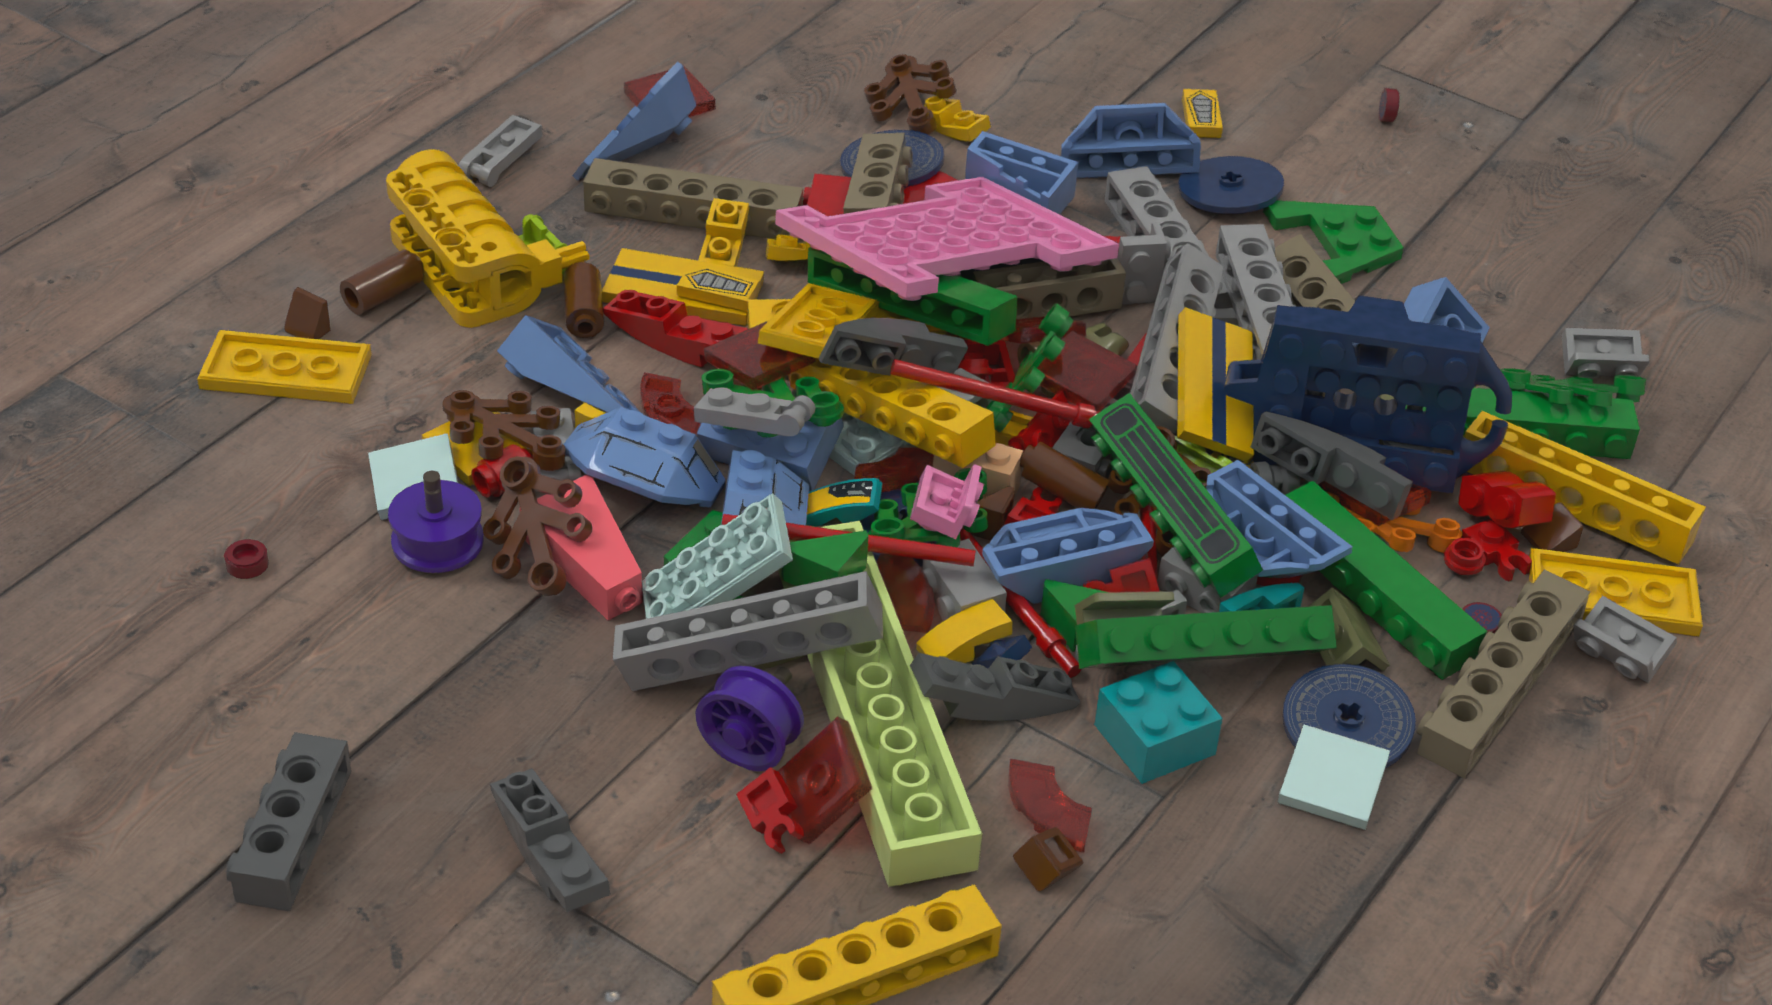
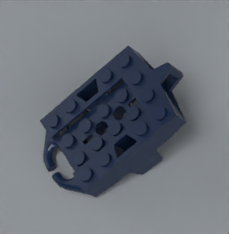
[1224,296,1512,493]

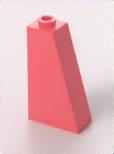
[520,474,642,620]

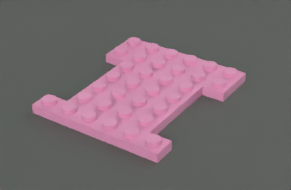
[775,177,1119,300]

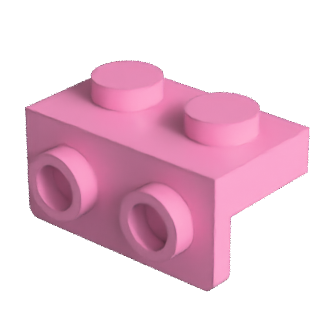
[910,464,984,539]

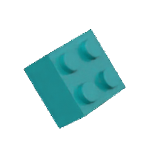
[1094,661,1223,784]

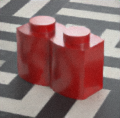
[1458,471,1556,528]

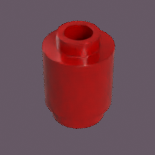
[471,444,533,498]

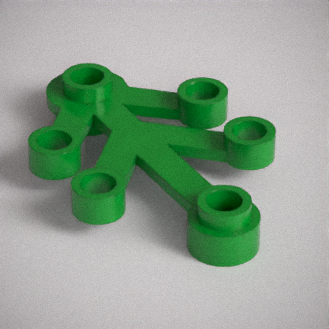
[985,303,1074,433]
[1500,368,1646,407]
[702,369,844,438]
[868,468,988,547]

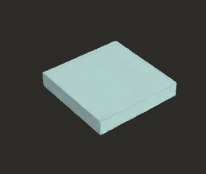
[368,433,458,520]
[1278,725,1390,830]

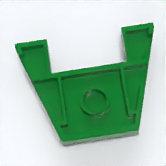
[1263,200,1404,284]

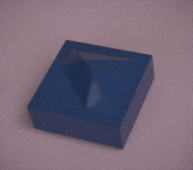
[972,635,1032,668]

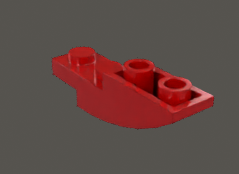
[603,289,750,367]

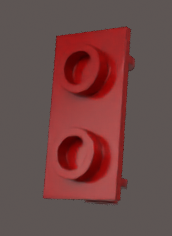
[1008,390,1071,453]

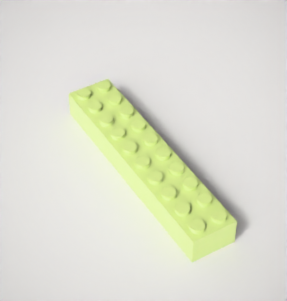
[778,521,982,887]

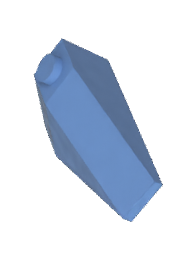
[572,62,697,181]
[1404,277,1490,342]
[497,315,640,412]

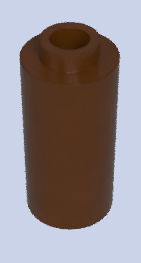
[340,249,424,315]
[563,262,604,338]
[1020,441,1111,509]

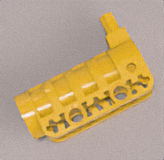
[386,149,590,328]

